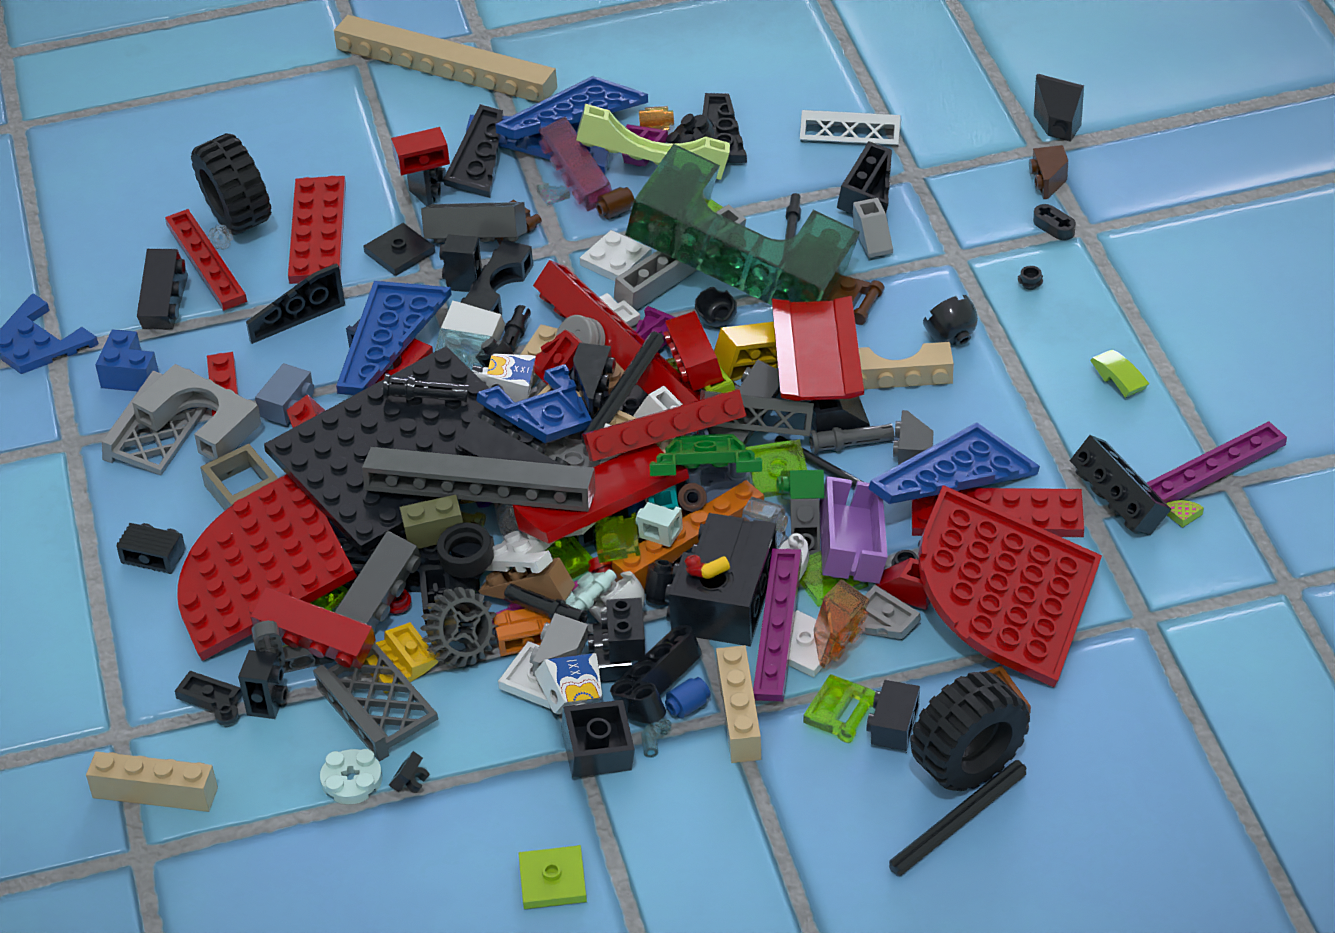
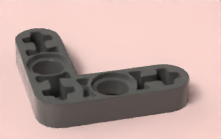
[251,620,335,673]

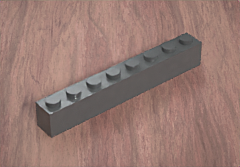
[362,447,596,512]

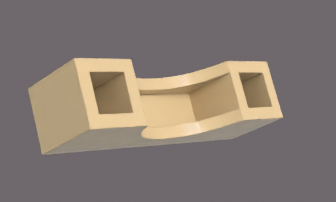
[859,342,954,389]
[716,645,761,763]

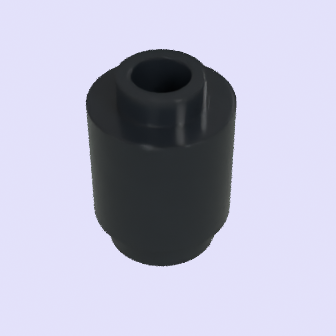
[644,559,674,605]

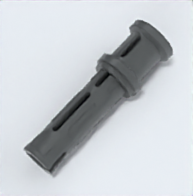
[809,423,894,455]

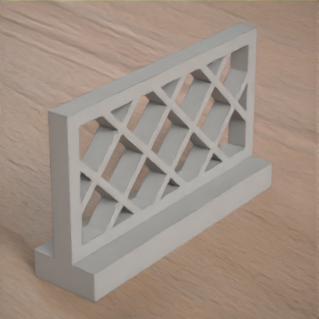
[102,371,208,475]

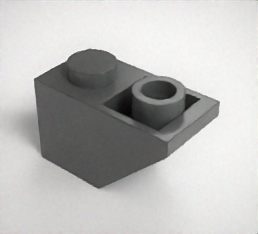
[893,410,934,465]
[790,498,821,556]

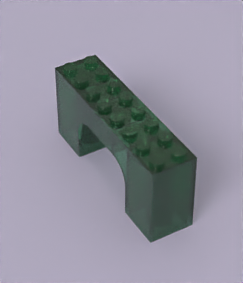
[625,144,860,305]

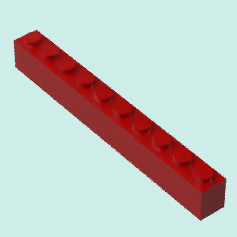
[533,260,700,434]

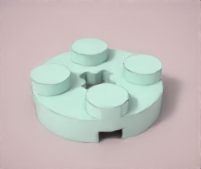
[320,749,382,804]

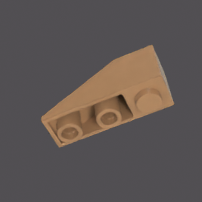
[479,557,575,601]

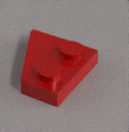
[534,330,583,385]

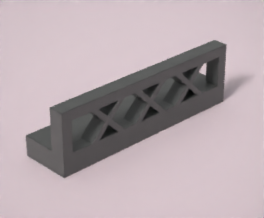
[700,390,814,436]

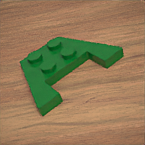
[650,434,762,476]

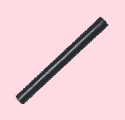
[774,435,864,489]

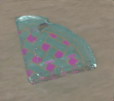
[536,183,570,206]

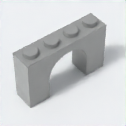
[132,364,261,460]

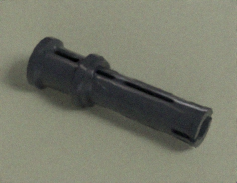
[383,373,468,402]

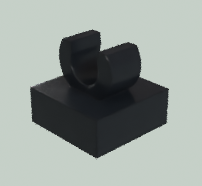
[389,751,430,793]

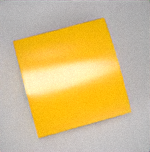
[363,622,438,694]

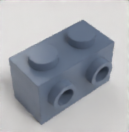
[255,363,314,425]

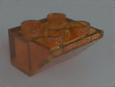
[813,579,870,668]

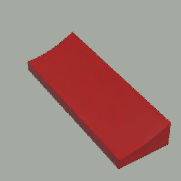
[512,443,689,544]

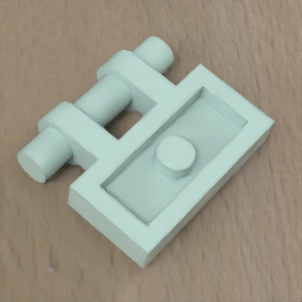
[565,569,617,611]

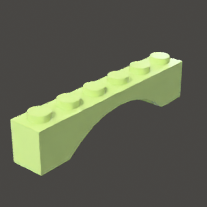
[576,104,730,180]

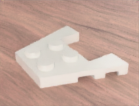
[486,522,596,573]

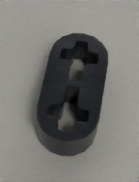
[1033,204,1076,240]

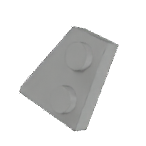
[839,585,921,639]

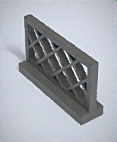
[313,642,438,761]

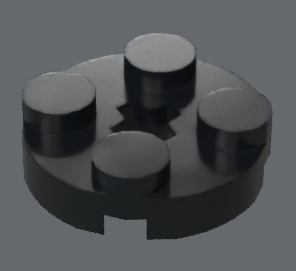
[666,114,715,144]

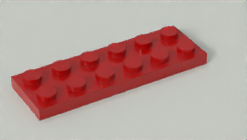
[288,176,346,284]
[912,488,1084,537]

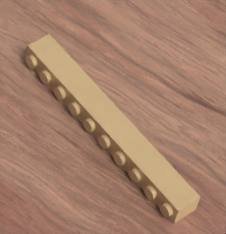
[334,15,557,103]

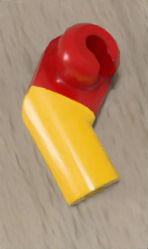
[685,555,730,579]

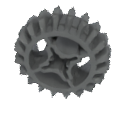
[420,587,499,667]

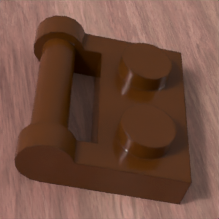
[825,275,885,325]

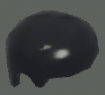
[695,287,737,327]

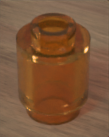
[639,106,674,130]

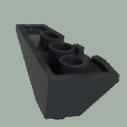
[246,263,345,344]

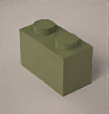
[400,495,463,549]

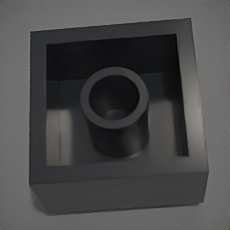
[561,700,635,778]

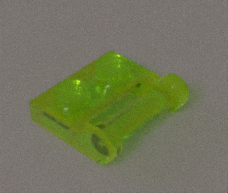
[803,674,875,743]

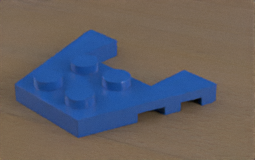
[0,293,98,374]
[476,364,592,443]

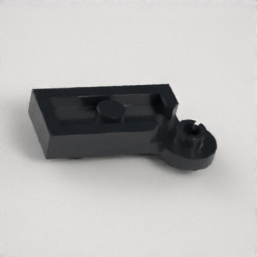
[175,671,242,725]

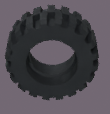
[191,133,272,235]
[910,671,1030,791]

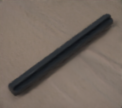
[581,331,664,445]
[889,760,1027,876]

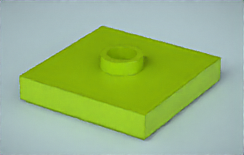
[518,845,587,909]

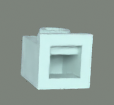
[636,502,683,547]

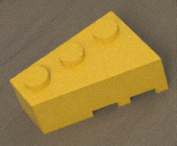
[714,322,778,381]

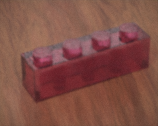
[539,117,612,211]

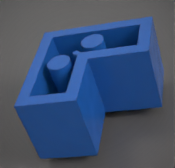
[95,329,159,392]

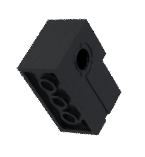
[665,513,777,647]

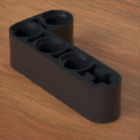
[610,625,702,724]

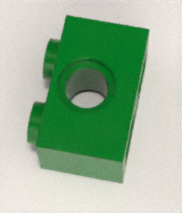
[776,470,824,499]

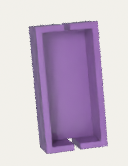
[819,476,888,584]

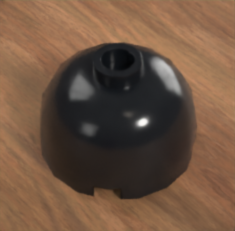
[923,295,978,345]

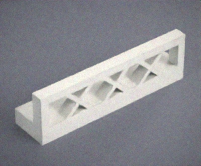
[800,110,902,146]

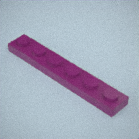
[1147,421,1287,503]
[753,549,802,702]

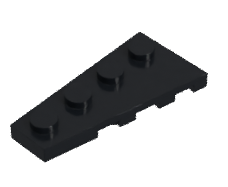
[702,93,747,163]
[443,104,504,198]

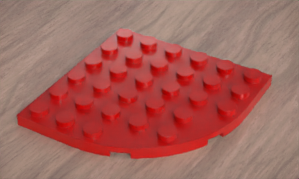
[177,474,357,661]
[918,485,1102,687]

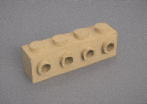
[86,751,218,812]

